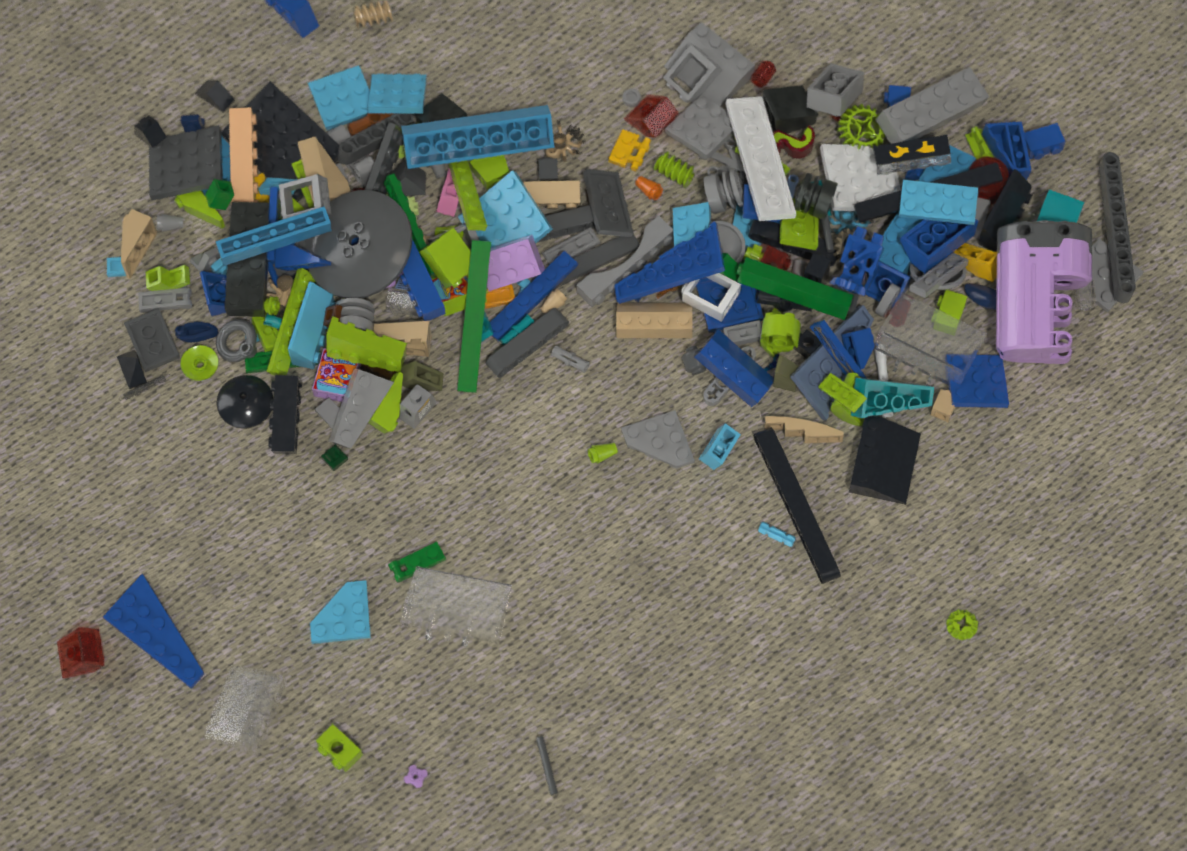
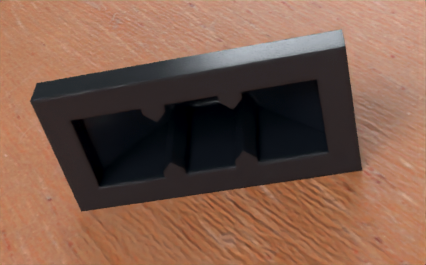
[117,350,147,389]

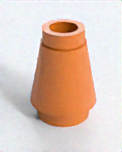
[635,176,663,200]

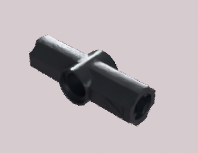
[755,289,812,312]

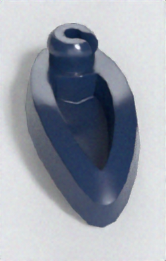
[964,283,996,310]
[175,322,219,343]

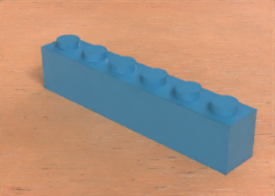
[216,206,332,266]

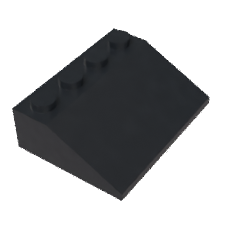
[849,416,921,505]

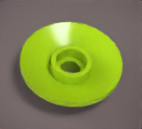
[180,345,219,381]

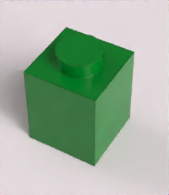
[205,179,235,210]

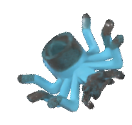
[829,211,874,237]

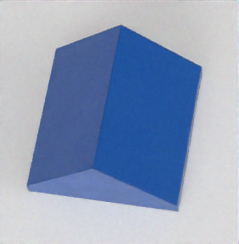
[864,260,911,310]
[200,271,227,316]

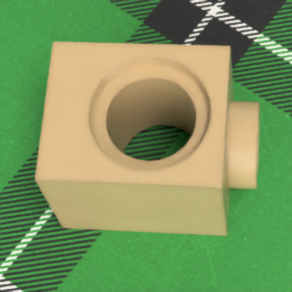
[931,389,955,422]

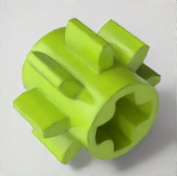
[743,244,765,262]

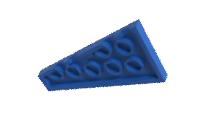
[614,221,725,304]
[103,574,204,689]

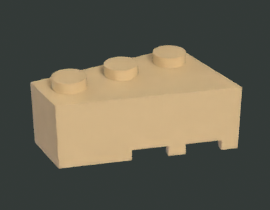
[373,321,432,357]

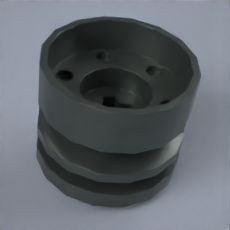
[795,173,838,220]

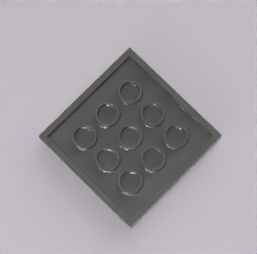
[149,125,223,201]

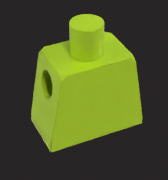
[469,155,510,190]

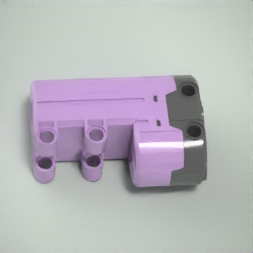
[996,220,1092,364]

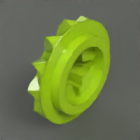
[946,609,978,640]

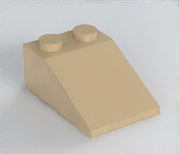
[121,209,157,279]

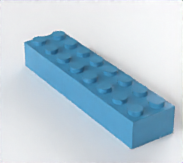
[401,105,554,169]
[869,145,976,274]

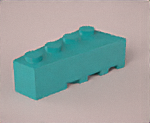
[851,378,934,418]

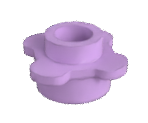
[404,765,428,788]

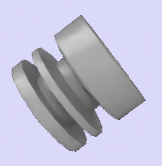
[704,168,743,214]
[335,298,375,331]

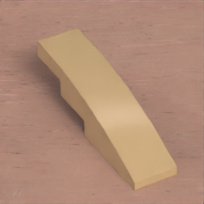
[765,416,844,443]

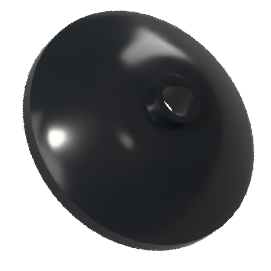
[216,375,274,429]

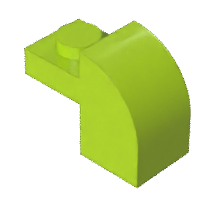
[146,265,190,291]

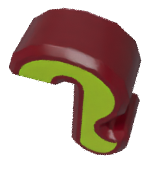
[773,125,815,159]

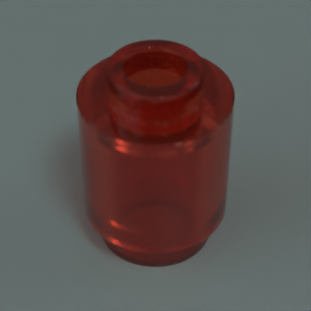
[751,60,776,88]

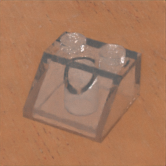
[386,279,422,318]

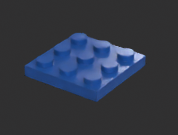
[696,278,764,333]
[945,354,1009,408]

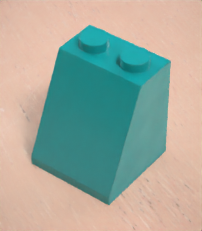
[1037,189,1085,223]

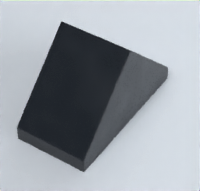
[195,80,235,113]

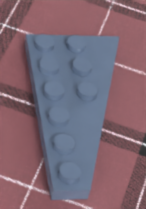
[790,305,874,421]

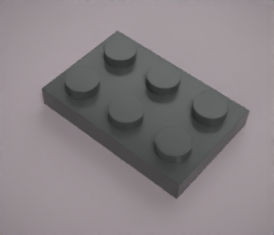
[124,308,180,372]

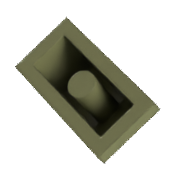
[773,355,798,392]
[401,361,444,391]

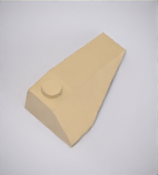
[298,137,351,204]

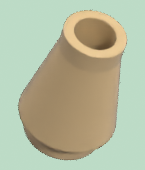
[539,289,567,314]

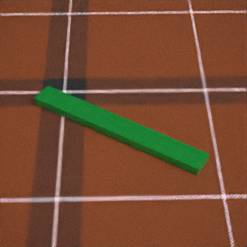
[457,240,491,393]

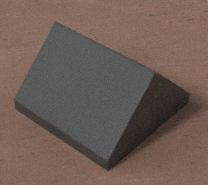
[388,160,426,196]

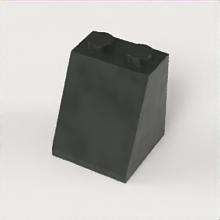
[762,85,818,134]
[414,94,468,123]

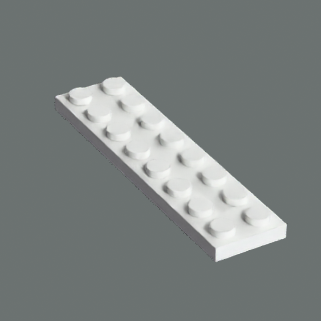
[725,97,796,221]

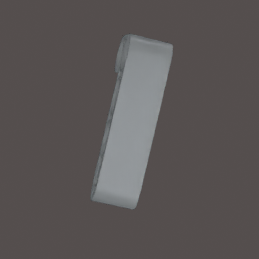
[327,124,375,188]

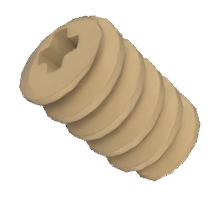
[354,0,393,29]

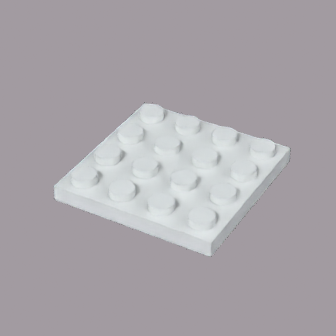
[820,144,901,211]

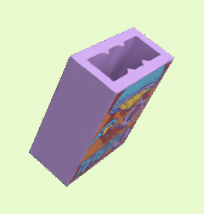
[312,348,361,402]

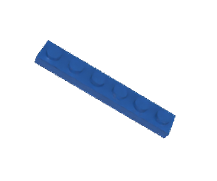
[490,251,578,342]

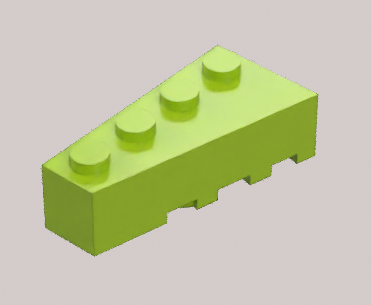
[327,316,407,372]

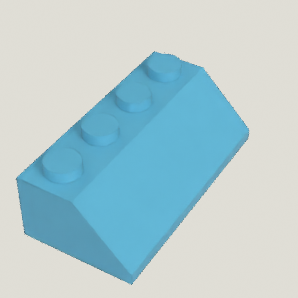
[288,282,336,369]

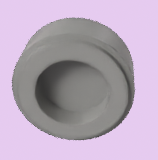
[623,89,641,107]

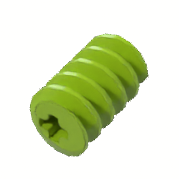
[654,151,694,188]

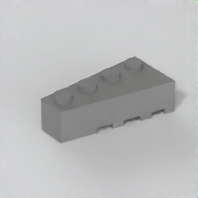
[328,369,394,448]

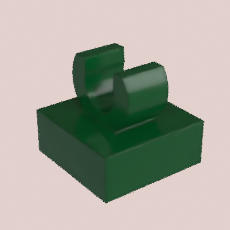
[321,444,348,471]

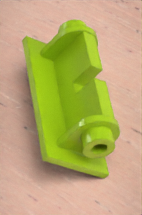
[965,126,996,166]

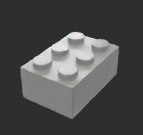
[807,63,864,116]

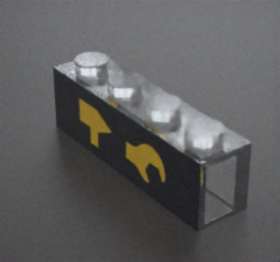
[873,135,951,175]

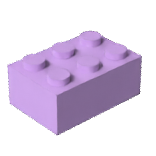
[487,235,545,291]

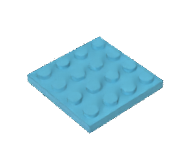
[458,170,553,248]

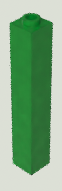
[736,257,853,320]

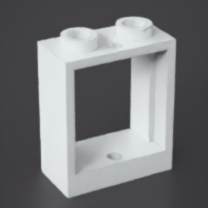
[681,273,741,322]

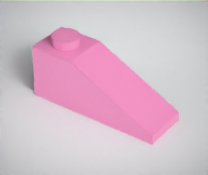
[436,169,459,217]

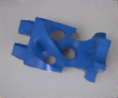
[830,227,885,296]

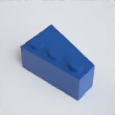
[264,0,319,38]
[981,122,1032,180]

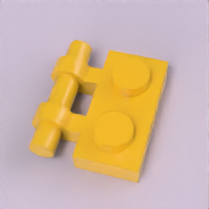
[608,129,651,172]

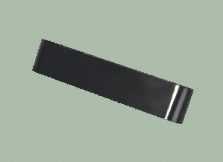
[748,219,837,266]

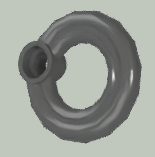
[216,319,257,362]

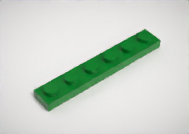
[384,174,436,279]

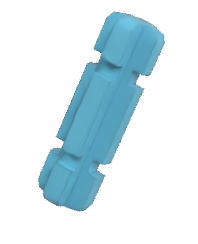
[758,522,796,547]

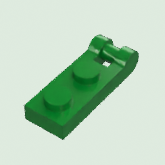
[388,542,446,583]

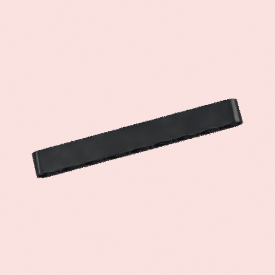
[753,427,841,584]

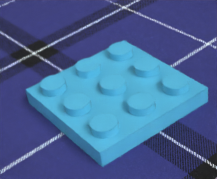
[308,66,370,131]
[368,74,427,114]

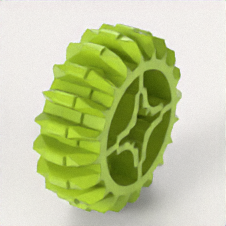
[837,104,886,150]

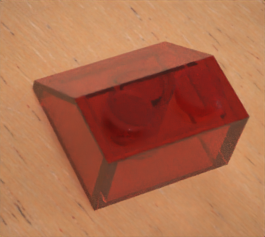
[624,94,679,138]
[57,627,105,679]

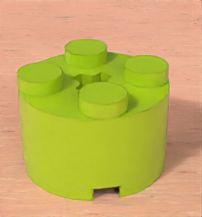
[760,313,801,352]

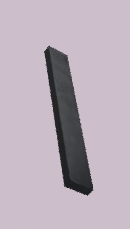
[854,162,1003,223]

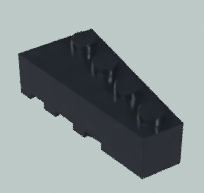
[268,375,303,454]

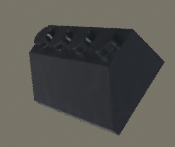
[978,169,1033,252]

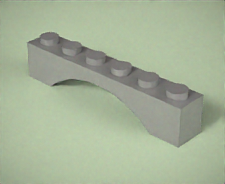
[576,215,674,307]

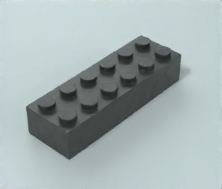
[225,202,269,317]

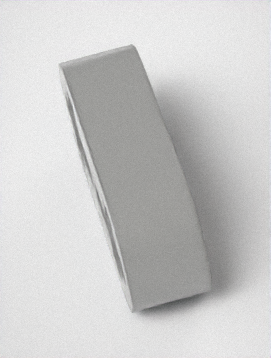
[875,283,901,318]

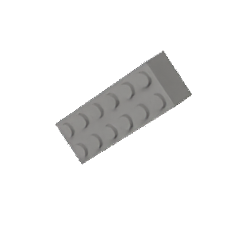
[876,67,989,143]

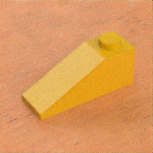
[951,243,997,282]

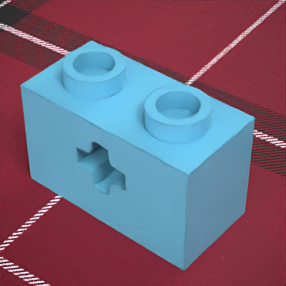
[699,423,741,470]

